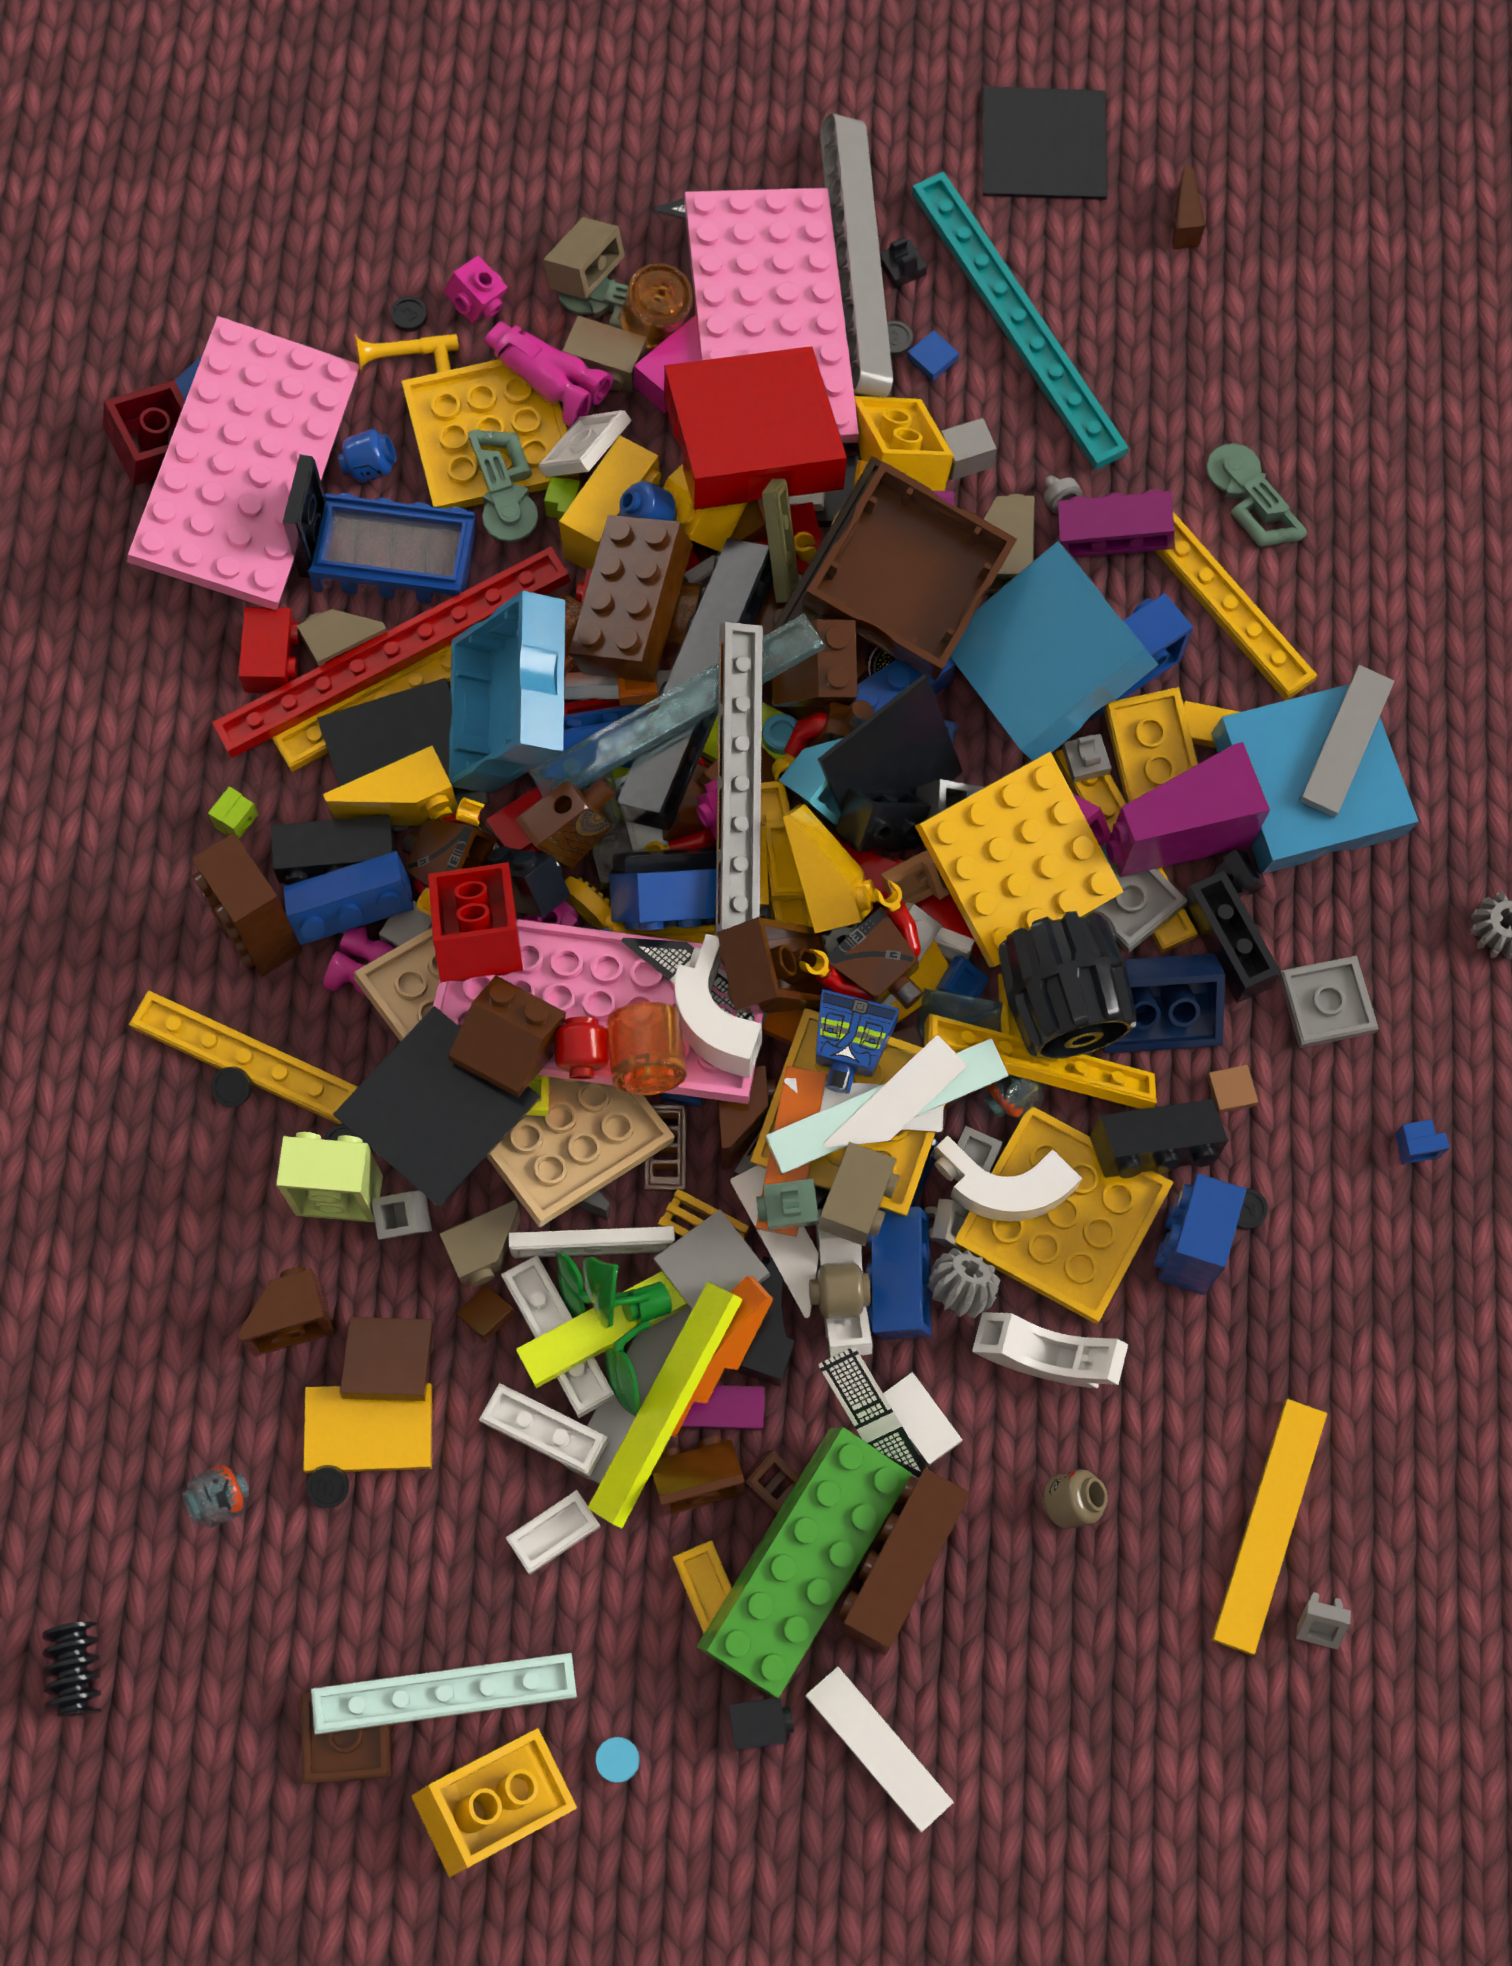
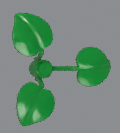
[555,1251,672,1417]

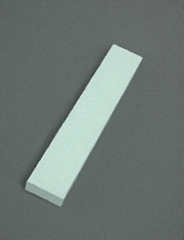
[765,1038,1009,1175]
[311,1653,577,1735]

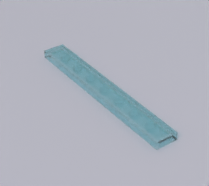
[529,613,825,797]

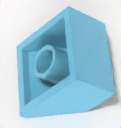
[779,738,843,827]

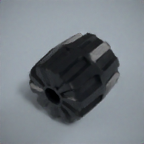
[998,911,1136,1059]

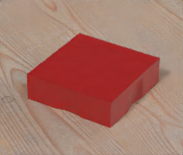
[664,346,847,510]

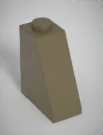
[984,494,1035,594]

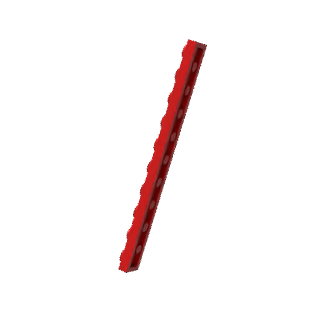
[212,546,571,758]

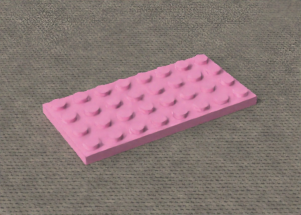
[684,188,859,443]
[127,316,359,611]
[432,919,764,1104]

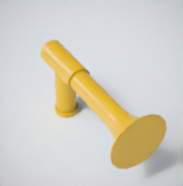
[354,333,459,373]

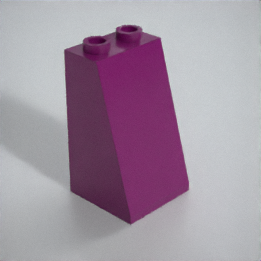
[1106,742,1270,877]

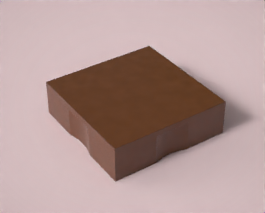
[801,461,1017,681]

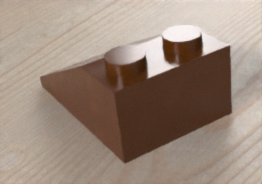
[717,917,827,1014]

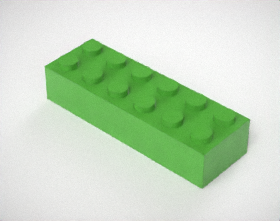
[696,1427,912,1698]

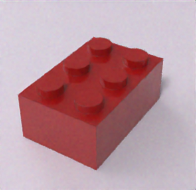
[428,862,523,982]

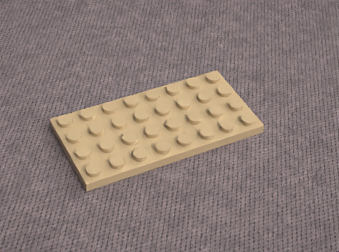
[354,927,675,1228]

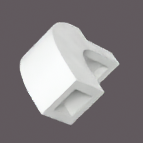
[675,934,762,1078]
[933,1136,1082,1222]
[816,1209,872,1358]
[972,1312,1128,1389]

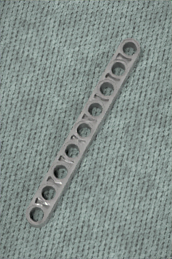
[820,113,893,397]

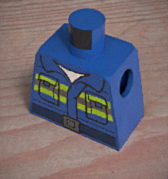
[816,989,899,1094]

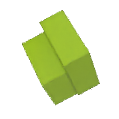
[544,476,581,527]
[208,786,259,839]

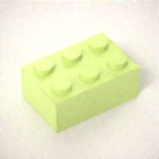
[276,1132,383,1222]

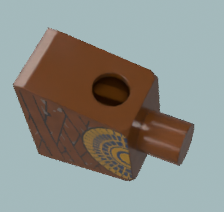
[516,777,616,869]

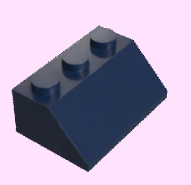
[1103,953,1225,1054]

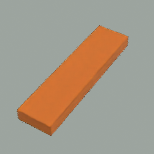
[756,1066,827,1237]

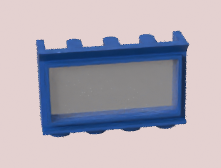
[308,493,477,604]

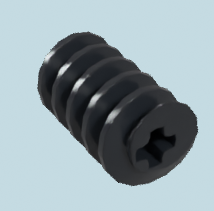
[42,1622,102,1717]

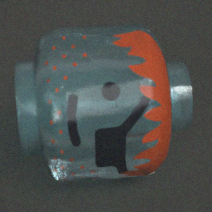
[985,1074,1046,1120]
[182,1465,250,1528]

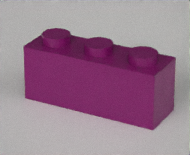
[1058,489,1175,558]

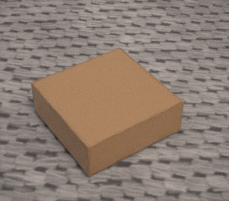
[1207,1065,1258,1114]

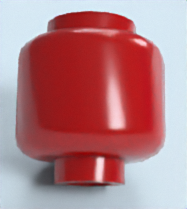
[555,1017,609,1080]

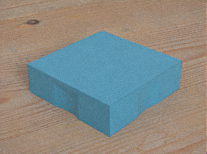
[950,541,1159,760]
[449,590,565,794]
[1211,684,1419,875]

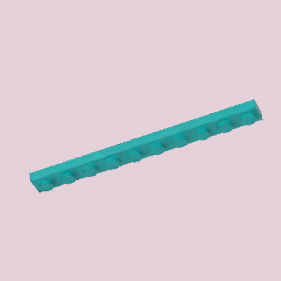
[912,171,1129,471]

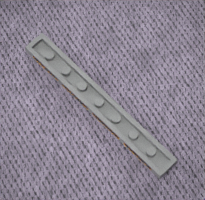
[716,622,763,937]

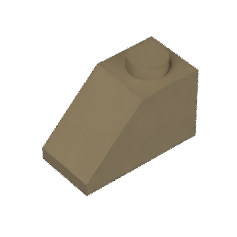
[297,609,387,667]
[440,1200,521,1287]

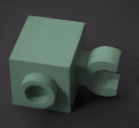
[756,1179,819,1231]

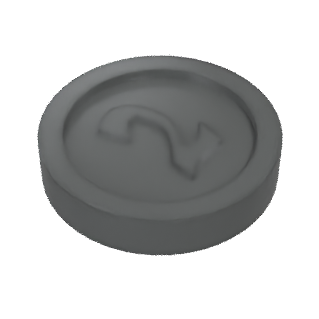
[887,321,913,356]

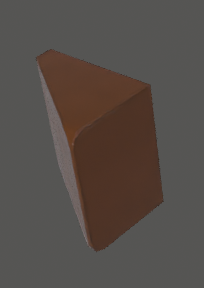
[456,1285,515,1343]

